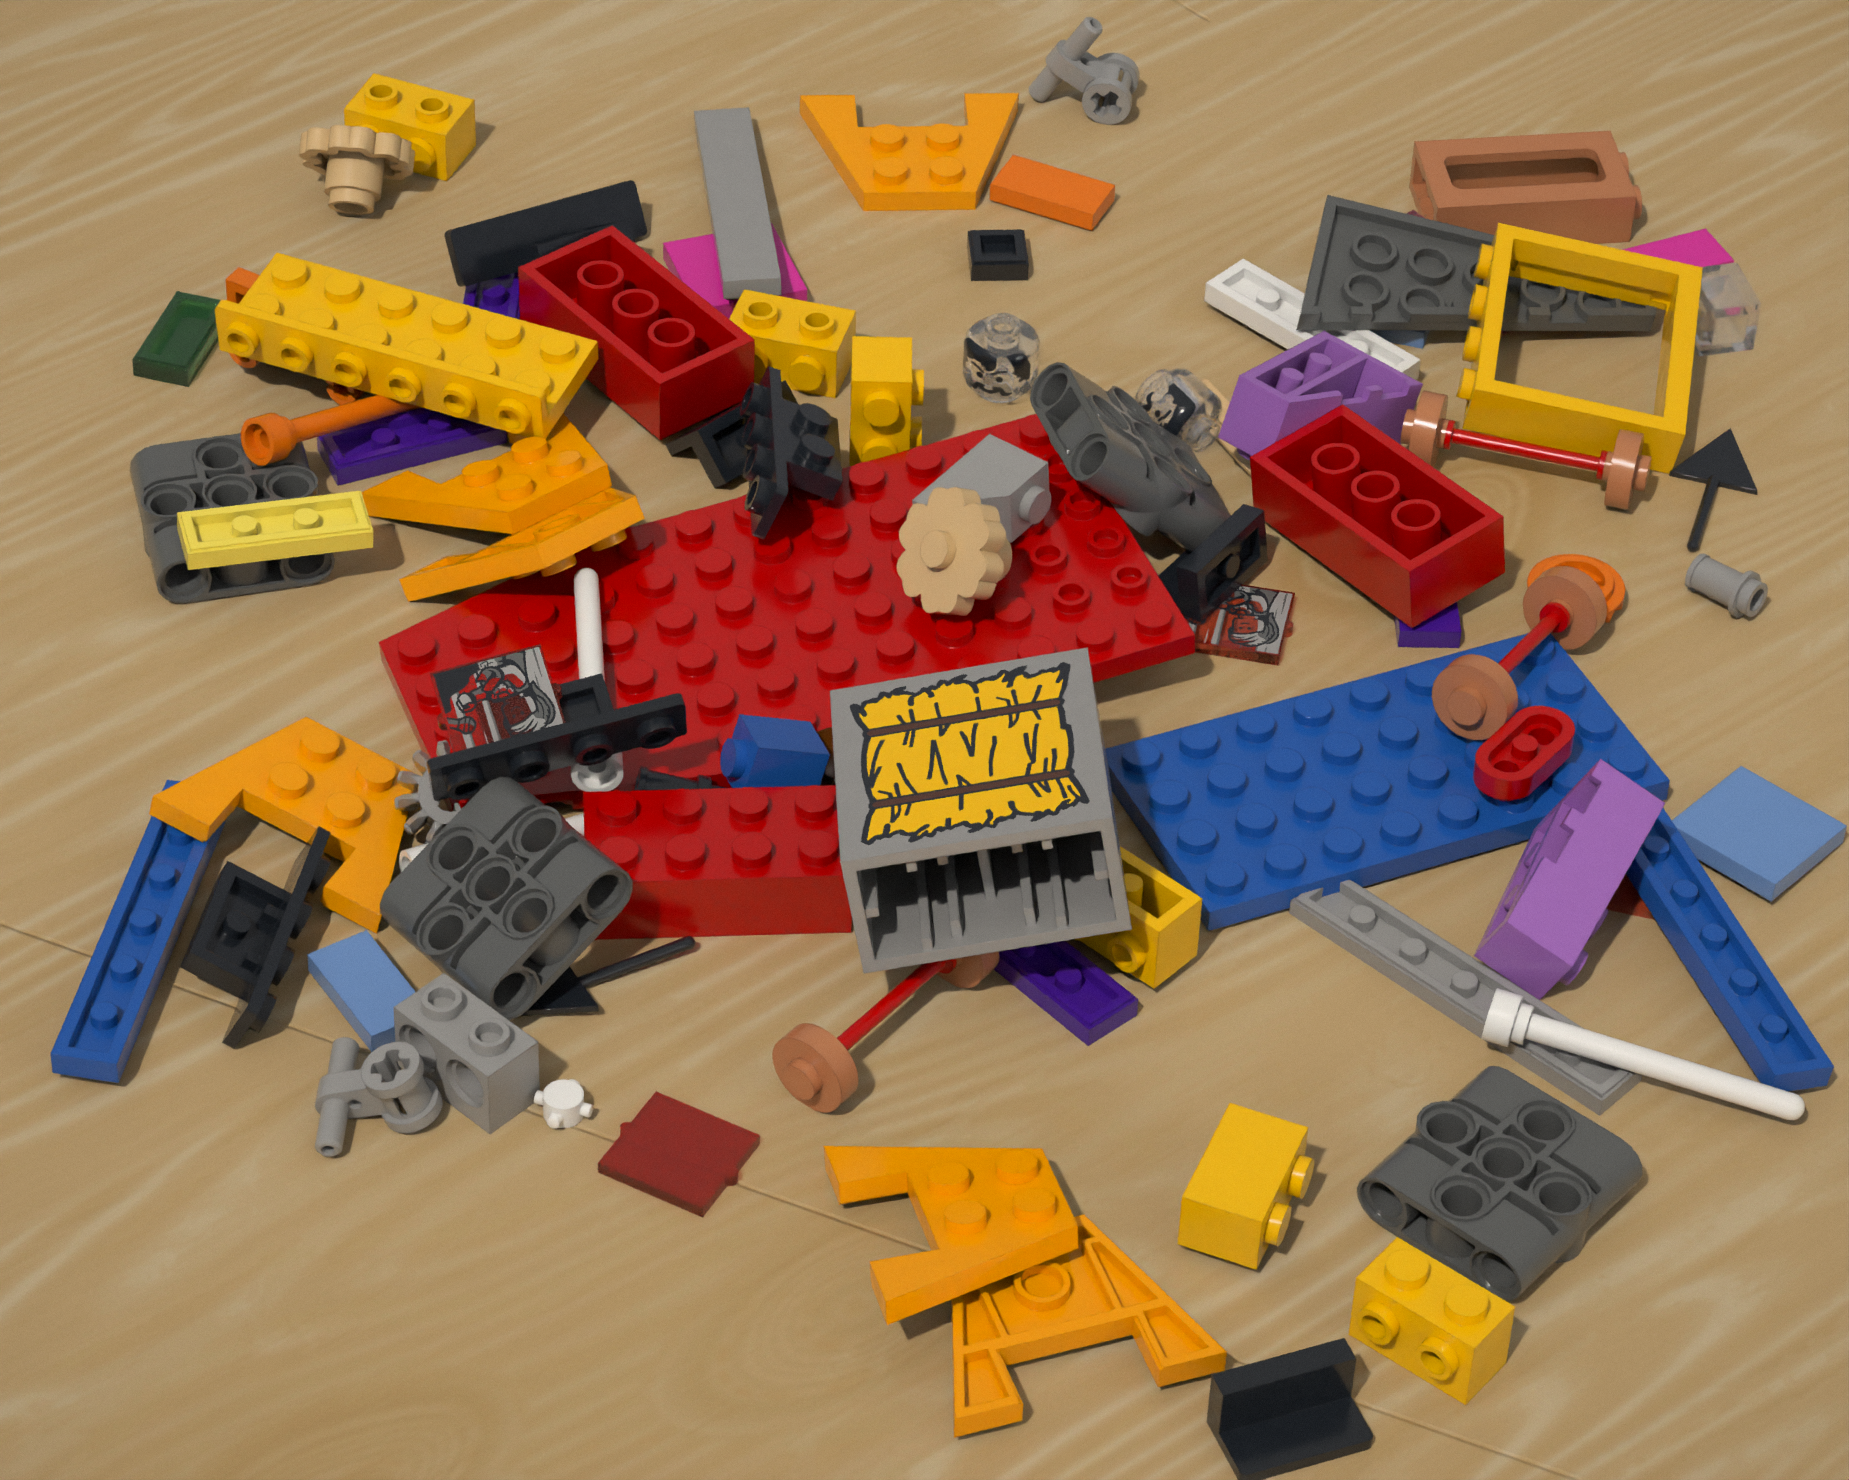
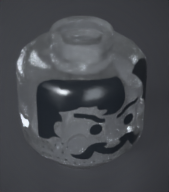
[963,313,1040,403]
[1135,368,1223,452]

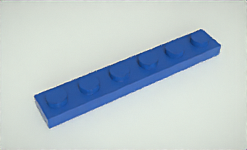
[50,780,228,1083]
[1626,808,1834,1092]

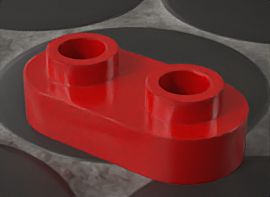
[1473,706,1575,801]

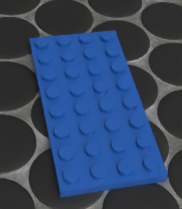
[1105,633,1670,931]

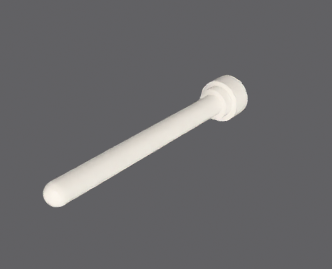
[571,568,624,792]
[1481,988,1805,1120]

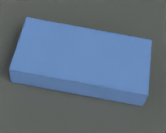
[307,930,415,1052]

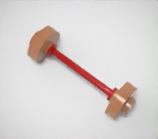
[1400,390,1652,510]
[1432,566,1607,740]
[772,952,999,1113]

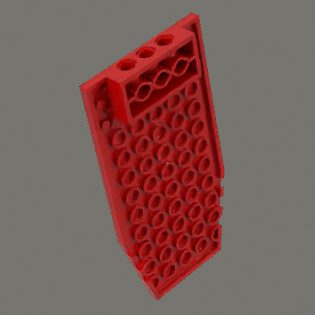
[379,414,1195,812]

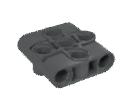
[1030,362,1231,553]
[130,433,335,603]
[380,777,632,1021]
[1357,1066,1643,1301]

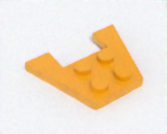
[799,93,1019,211]
[362,413,612,534]
[399,487,645,602]
[149,717,416,934]
[824,1146,1079,1325]
[951,1215,1227,1438]

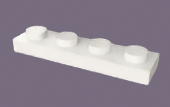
[1204,259,1421,380]

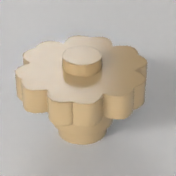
[299,125,415,215]
[896,487,1012,616]

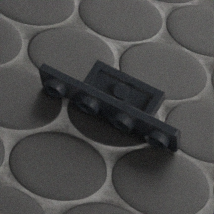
[444,180,647,287]
[740,366,843,540]
[427,673,687,801]
[180,826,331,1049]

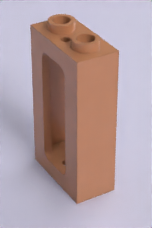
[1409,130,1642,244]

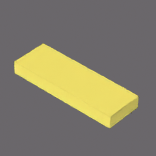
[177,491,373,570]

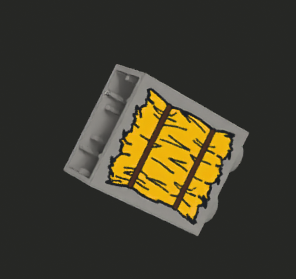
[830,647,1132,974]

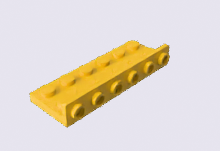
[215,253,599,439]

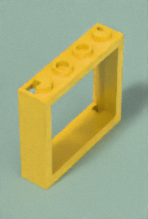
[1456,223,1703,474]

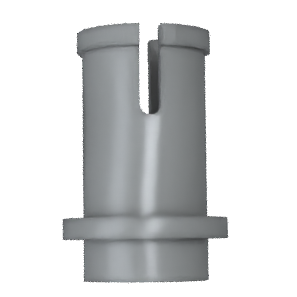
[1685,553,1768,618]

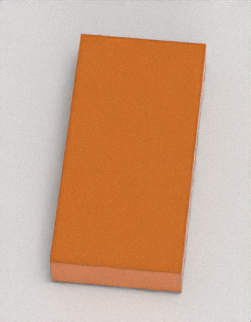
[989,155,1115,231]

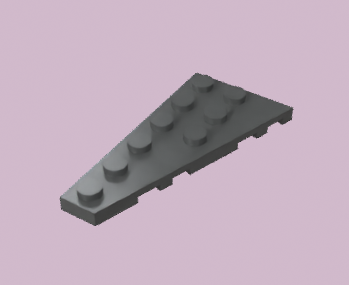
[1296,195,1657,331]

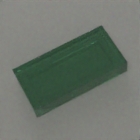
[132,291,221,387]

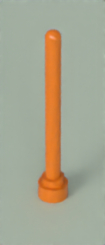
[241,395,419,466]

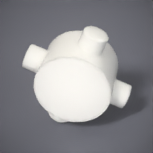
[534,1079,593,1129]

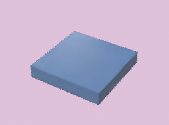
[1672,766,1847,902]

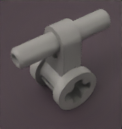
[1029,17,1140,125]
[315,1037,443,1157]

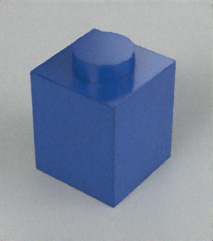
[720,714,830,788]

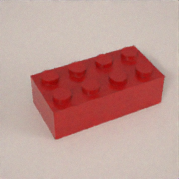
[518,225,755,440]
[1250,404,1505,628]
[583,785,852,940]

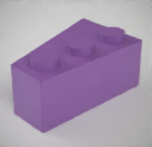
[1218,331,1423,460]
[1474,759,1665,1000]

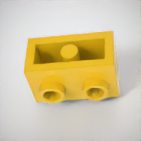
[344,73,476,181]
[729,289,856,398]
[849,336,924,466]
[1075,846,1202,989]
[1177,1103,1314,1270]
[1348,1237,1515,1405]

